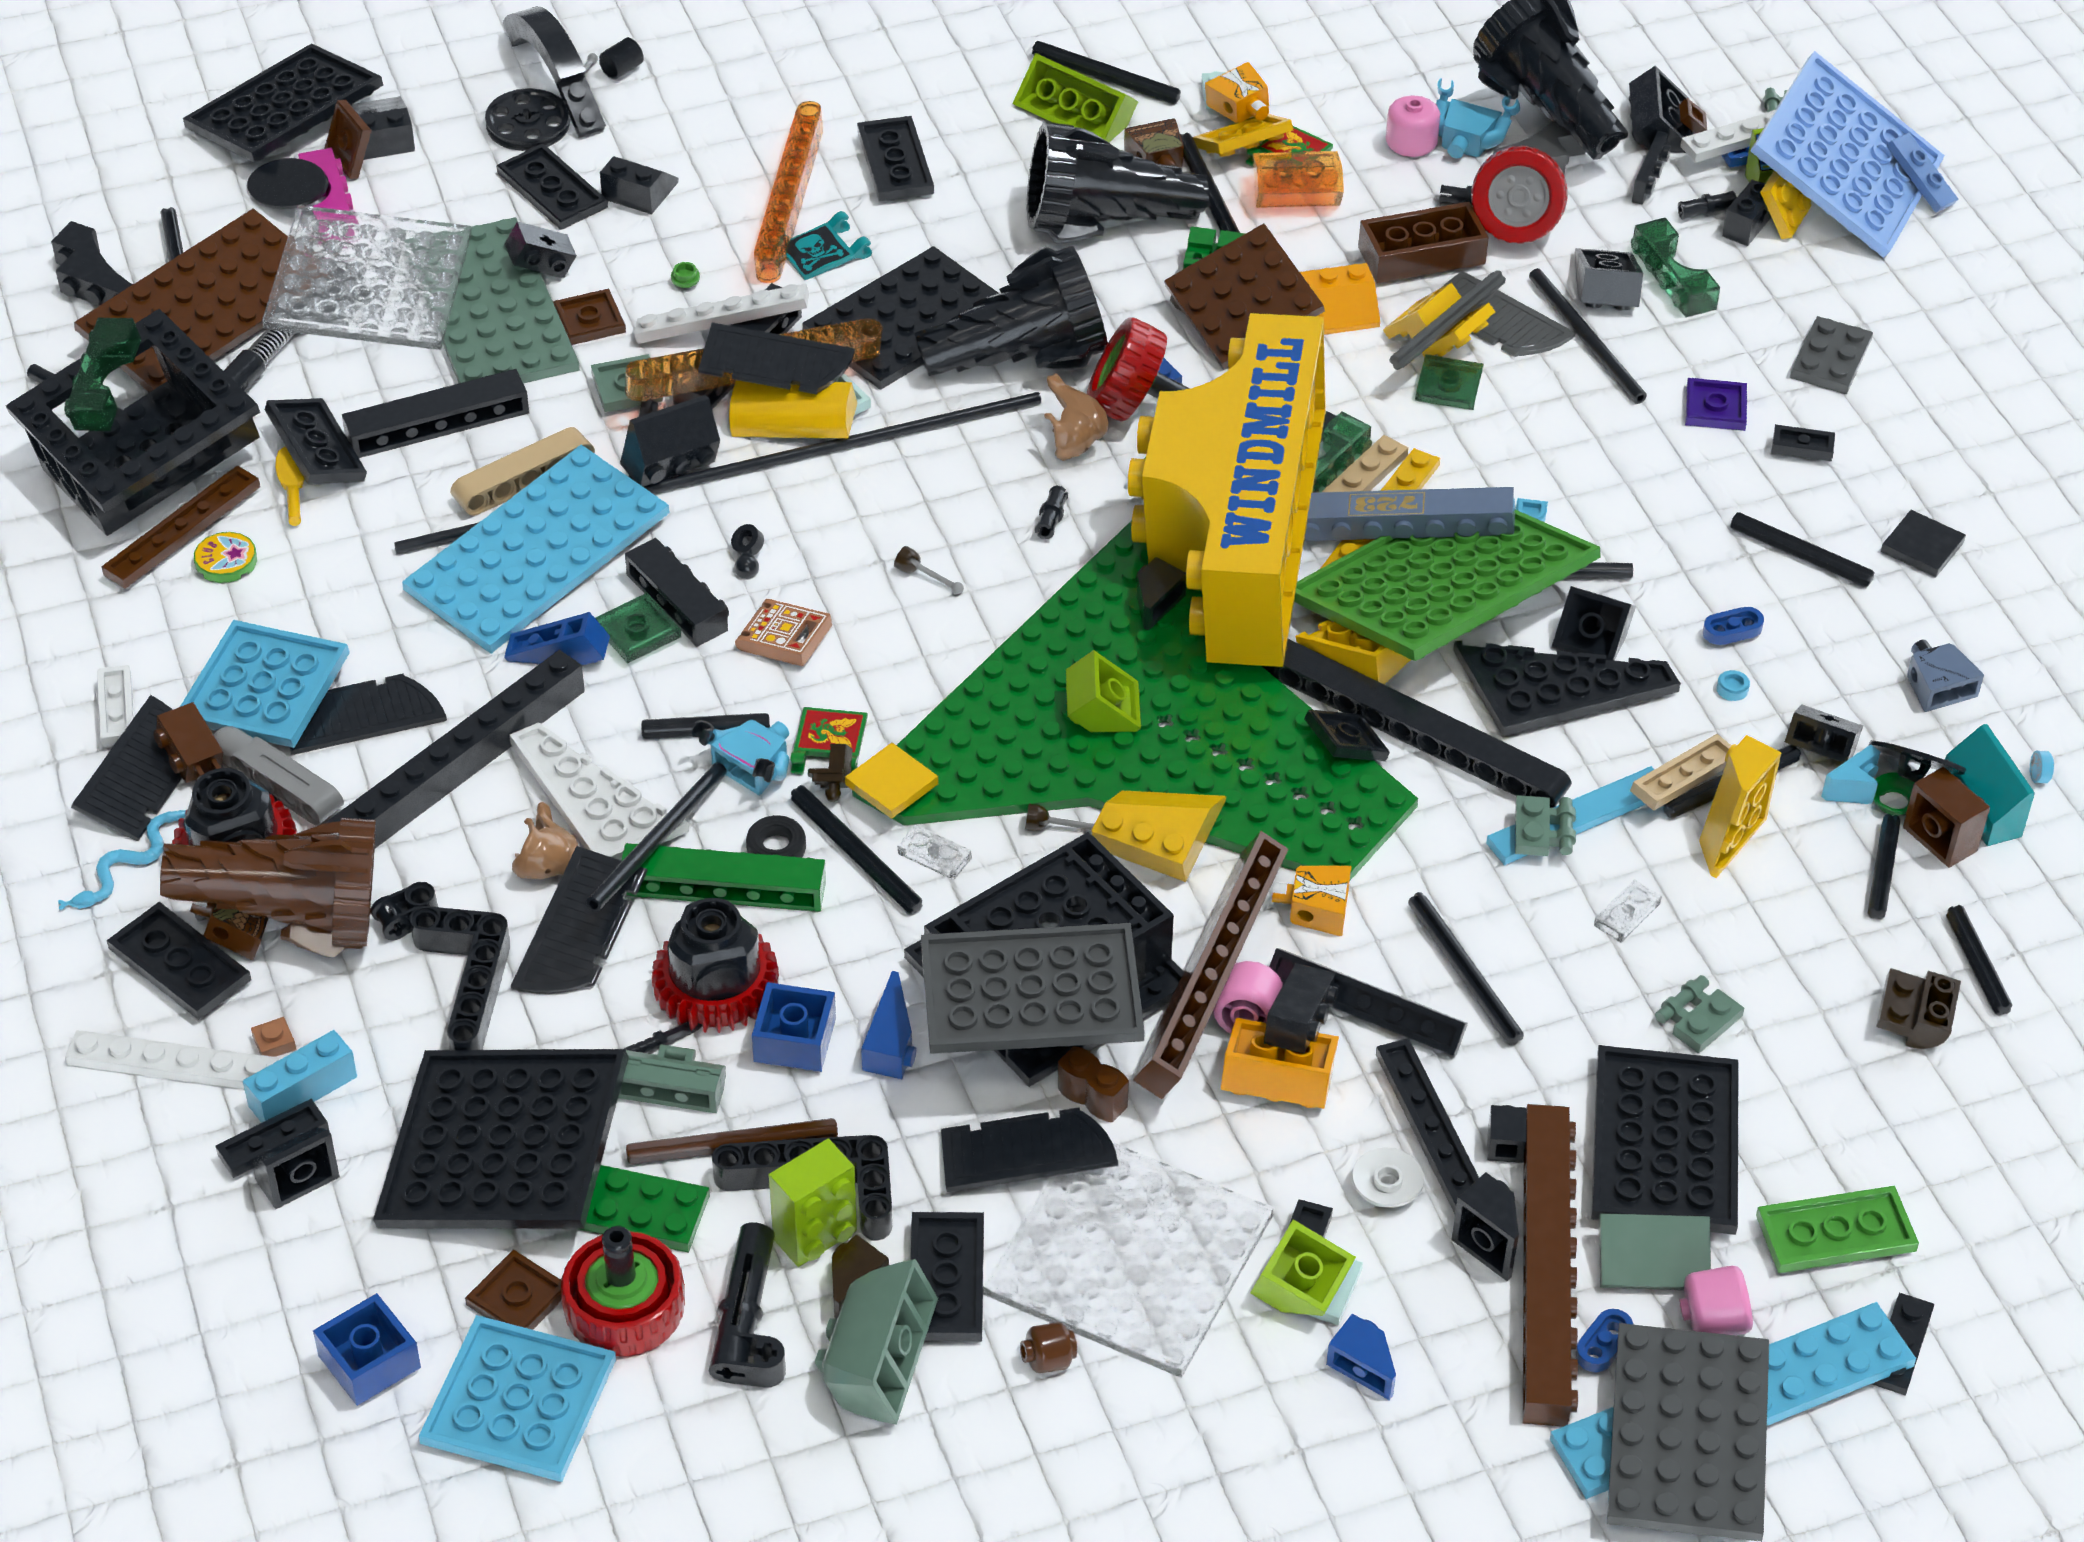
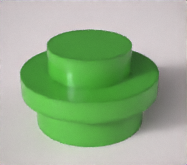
[671,262,700,288]

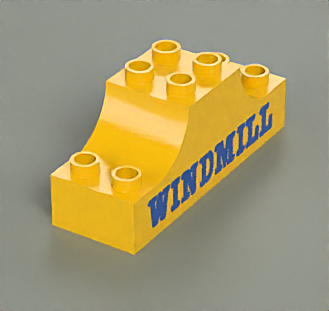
[1128,313,1326,667]

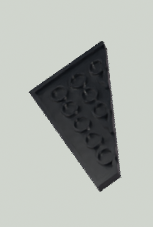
[1453,640,1681,736]

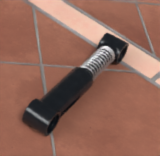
[223,297,316,392]

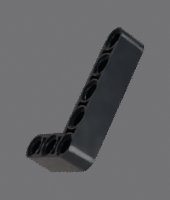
[410,906,510,1050]
[712,1135,893,1241]

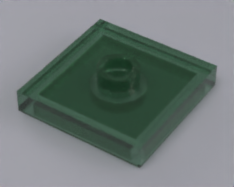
[1415,354,1484,410]
[595,593,681,663]

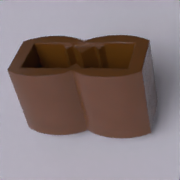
[1057,1046,1129,1123]

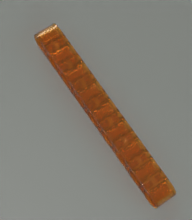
[754,101,823,283]
[625,318,883,401]

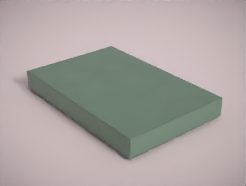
[1599,1213,1711,1290]

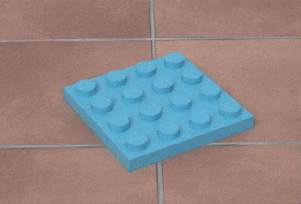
[180,620,350,748]
[419,1315,616,1482]

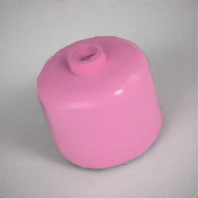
[1385,95,1441,157]
[1213,961,1283,1034]
[1679,1266,1753,1336]

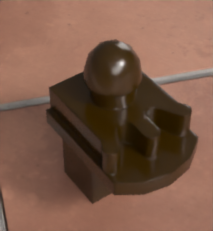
[807,744,853,802]

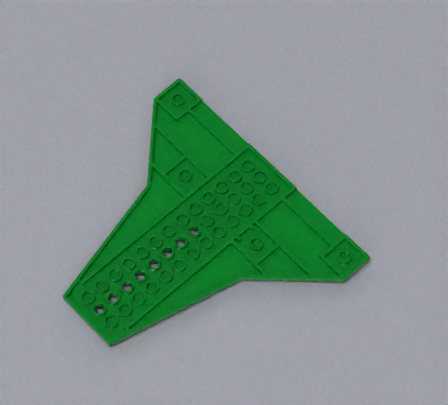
[852,520,1419,881]

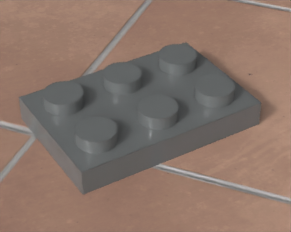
[1790,316,1873,395]

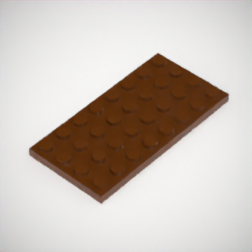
[74,208,334,392]

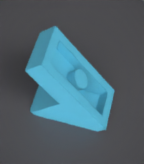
[1821,744,1881,804]

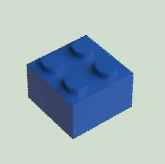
[752,982,836,1072]
[312,1293,421,1406]

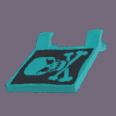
[777,211,872,280]

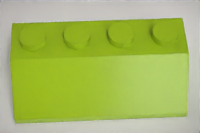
[1012,53,1139,142]

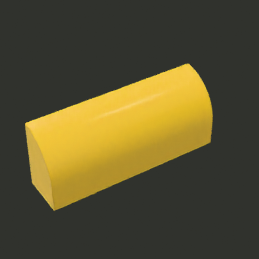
[729,381,857,438]

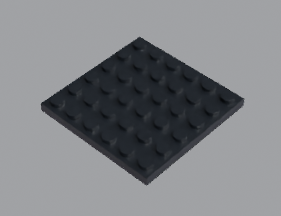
[373,1049,629,1229]

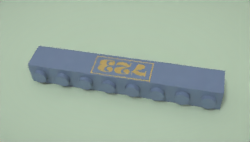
[1304,487,1515,541]

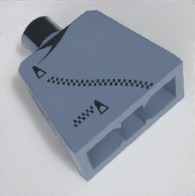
[1907,639,1984,712]

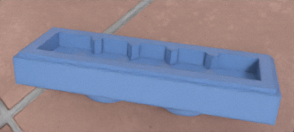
[1886,132,1959,213]

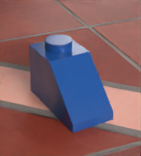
[1326,1313,1396,1401]

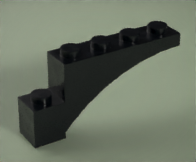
[51,221,133,305]

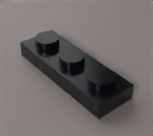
[1632,131,1671,205]
[215,1098,330,1178]
[1872,1292,1935,1396]

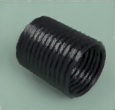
[599,37,644,79]

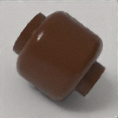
[1020,1322,1077,1374]

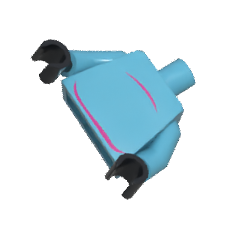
[691,720,790,796]

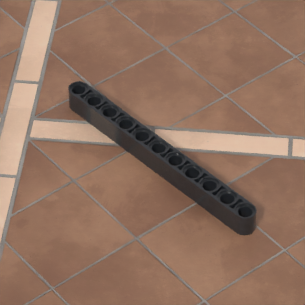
[1262,639,1572,808]

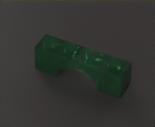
[1631,217,1721,318]
[64,317,141,431]
[1312,411,1372,493]

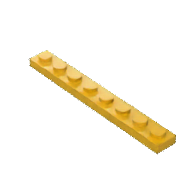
[1320,448,1441,569]

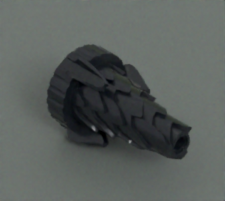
[1473,0,1628,160]
[1026,122,1209,243]
[914,246,1108,376]

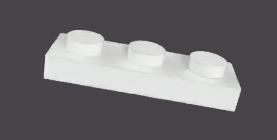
[97,664,134,747]

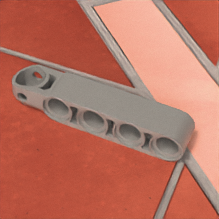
[213,726,344,826]

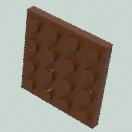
[1164,223,1325,370]

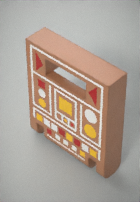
[735,599,832,666]

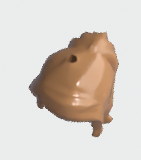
[1044,373,1109,461]
[512,802,579,880]

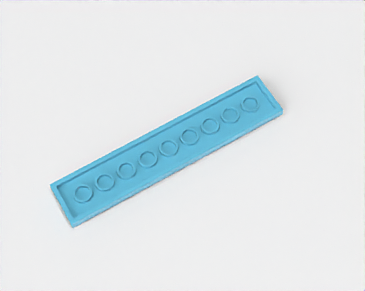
[1550,1302,1916,1499]

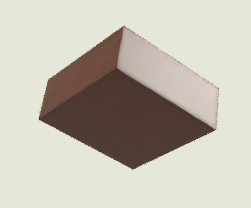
[1679,98,1707,134]

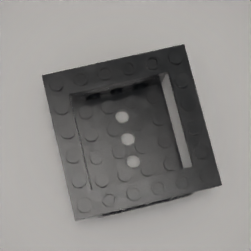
[5,309,261,536]
[904,832,1184,1087]

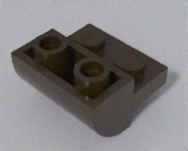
[1876,968,1961,1049]

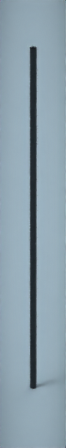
[394,392,1041,554]

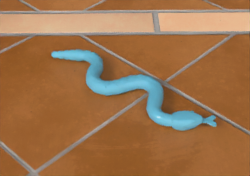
[58,810,186,910]

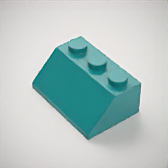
[1945,724,2035,846]

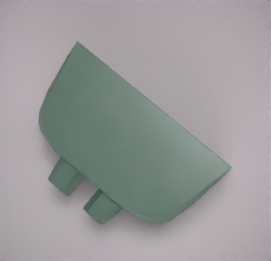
[815,1259,938,1425]

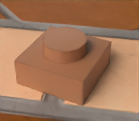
[251,1016,297,1057]

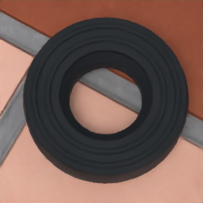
[746,815,806,858]

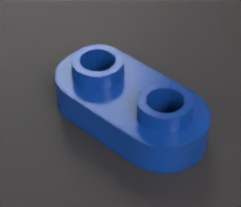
[1702,607,1765,645]
[1576,1308,1633,1372]

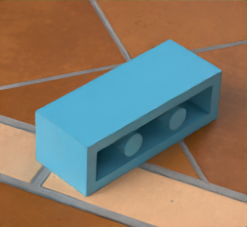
[243,1030,357,1123]

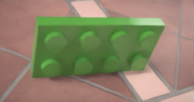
[1756,1185,1919,1273]

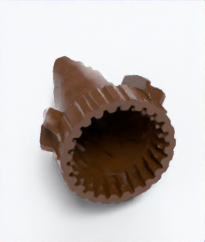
[160,818,376,958]

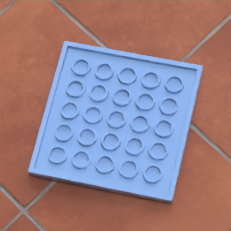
[1750,51,1945,258]

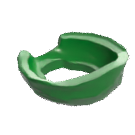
[1874,772,1914,816]

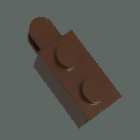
[153,702,224,783]

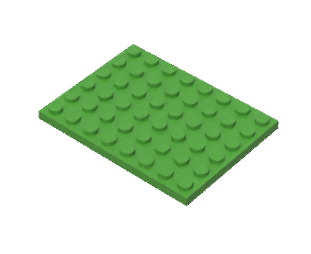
[1294,510,1601,661]

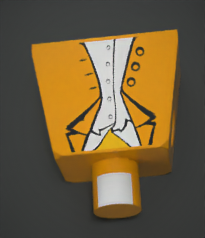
[1205,62,1269,123]
[1272,866,1351,936]

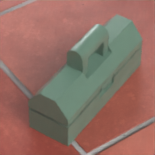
[618,1044,726,1114]

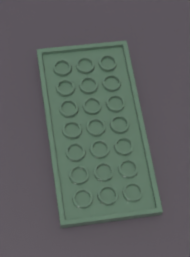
[404,217,580,384]

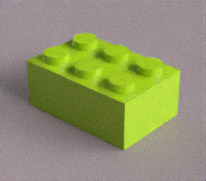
[769,1138,857,1267]

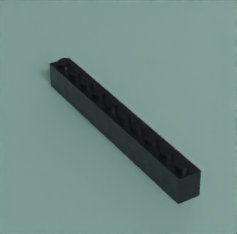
[323,649,585,848]

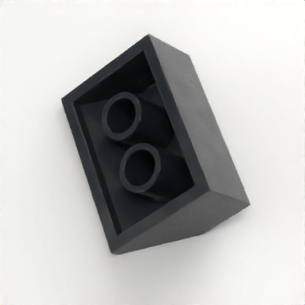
[1629,65,1693,153]
[620,395,720,487]

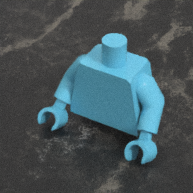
[1436,78,1521,159]

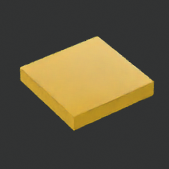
[845,742,938,819]

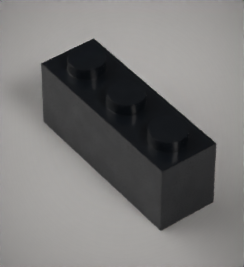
[1264,963,1338,1054]

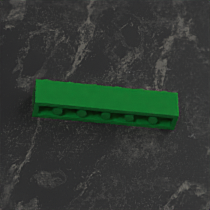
[622,843,826,912]

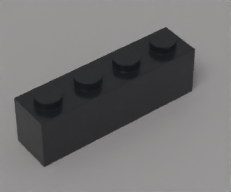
[625,538,729,647]

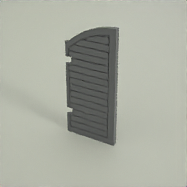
[1439,270,1576,357]

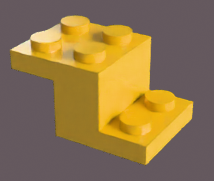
[1383,282,1495,359]

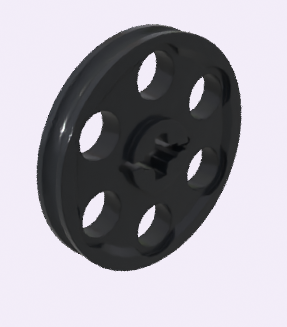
[485,88,570,151]

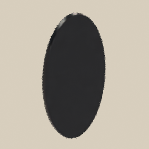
[247,158,329,209]
[1868,740,1966,783]

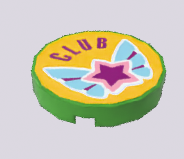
[193,531,257,583]

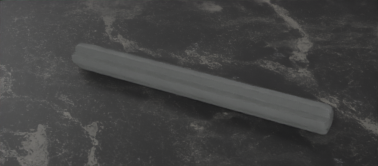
[1389,270,1506,370]

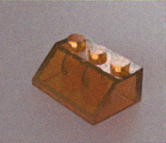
[1252,151,1344,208]

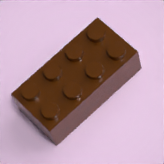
[1358,202,1489,284]

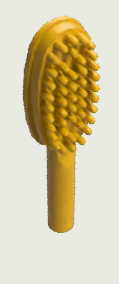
[275,446,305,526]

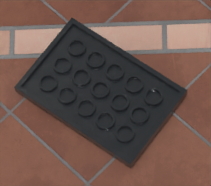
[182,43,384,162]
[802,246,999,390]
[1591,1045,1739,1235]

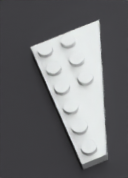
[510,722,689,860]

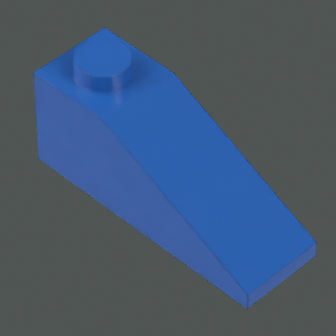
[504,612,610,666]
[861,971,917,1080]

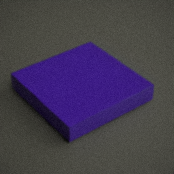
[1685,378,1747,431]

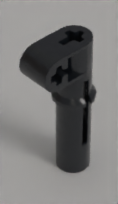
[708,1222,786,1388]

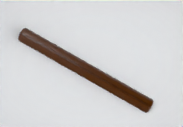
[626,1118,838,1165]

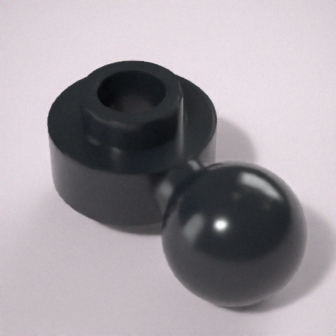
[731,524,764,579]

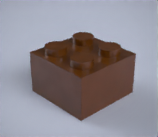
[1903,767,1990,868]

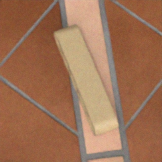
[450,427,595,516]

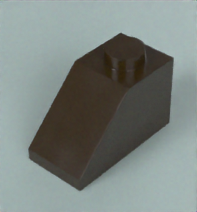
[831,1234,889,1318]

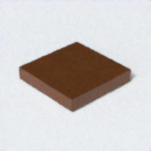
[324,100,372,179]
[553,288,626,345]
[465,1249,562,1330]

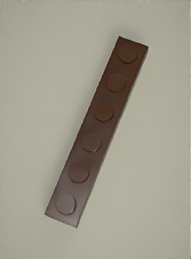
[101,465,260,589]

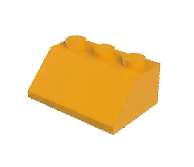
[1300,263,1381,335]
[1220,1018,1339,1109]

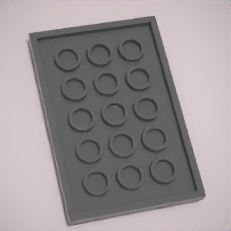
[921,923,1145,1054]
[1607,1323,1769,1542]

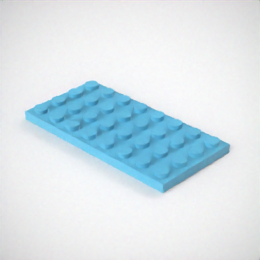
[402,444,670,654]

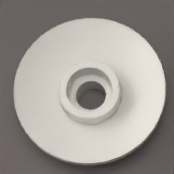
[1352,1147,1424,1208]

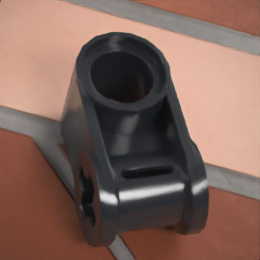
[370,882,438,941]

